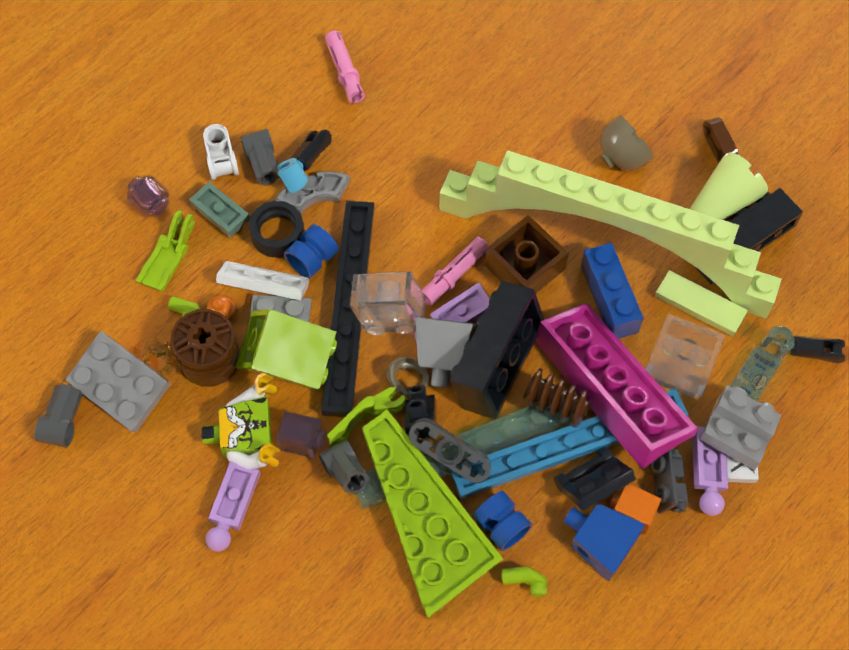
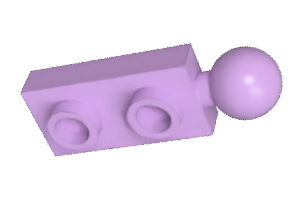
[414,283,490,342]
[692,426,728,516]
[206,461,261,552]

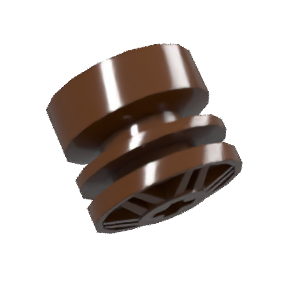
[171,309,240,387]

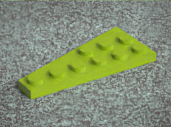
[362,409,503,619]

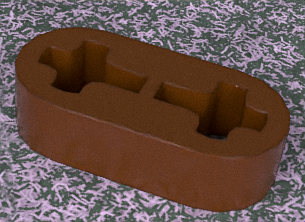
[703,117,738,163]

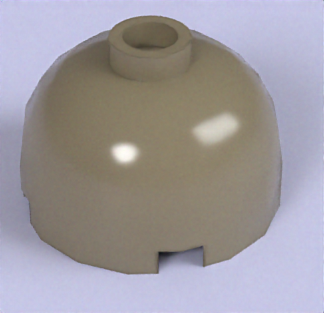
[600,115,654,171]

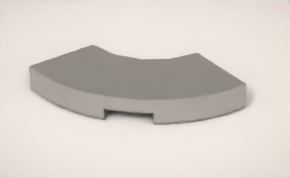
[275,172,351,214]

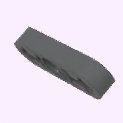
[409,418,491,483]

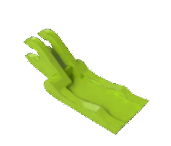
[135,210,195,292]
[327,387,405,448]

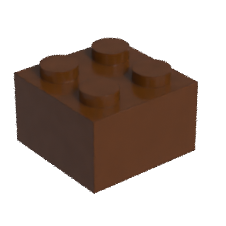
[484,215,569,294]

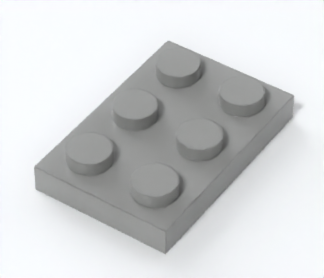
[66,331,172,433]

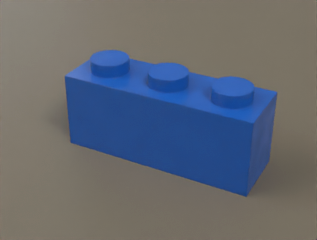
[581,242,644,339]

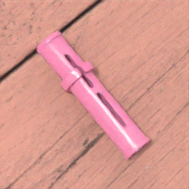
[325,31,365,104]
[418,236,489,306]

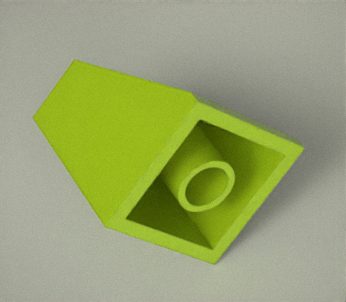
[235,309,337,390]

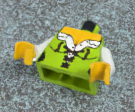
[202,373,280,470]

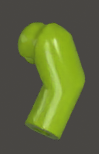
[168,296,200,316]
[502,567,549,597]

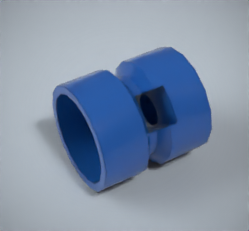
[284,224,339,279]
[473,491,533,551]

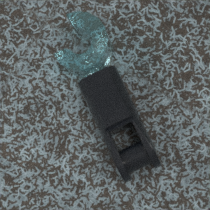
[760,326,846,363]

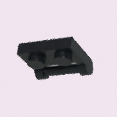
[554,447,636,510]

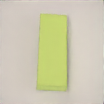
[655,270,748,337]

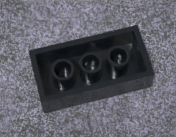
[450,281,545,420]

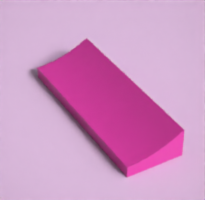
[535,303,698,469]

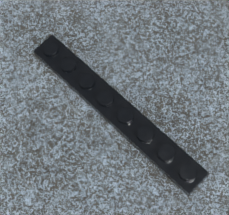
[321,200,375,417]

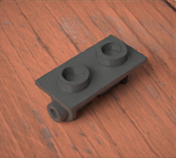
[651,449,689,514]

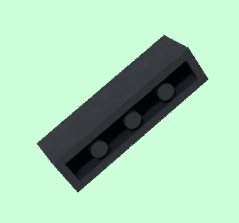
[694,188,803,284]

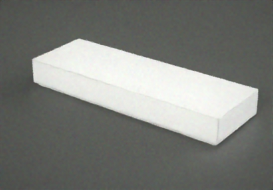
[216,261,309,301]

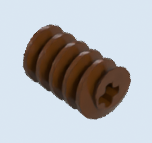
[523,368,592,428]

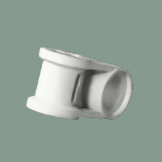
[203,124,239,181]

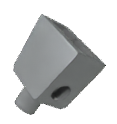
[416,317,477,387]

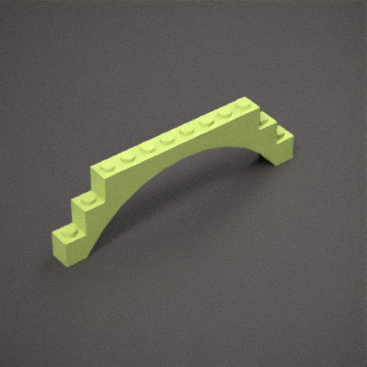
[439,150,782,319]

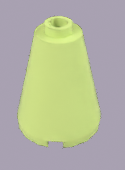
[690,152,768,220]

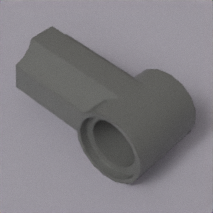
[240,129,280,186]
[34,384,83,448]
[319,440,369,495]

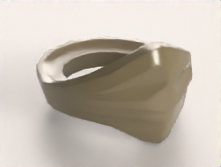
[386,357,429,396]

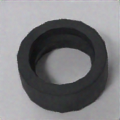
[249,201,305,258]

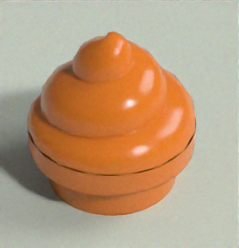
[206,295,236,321]

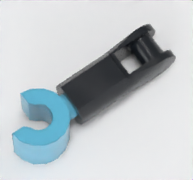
[277,130,332,193]

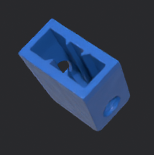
[563,504,645,582]

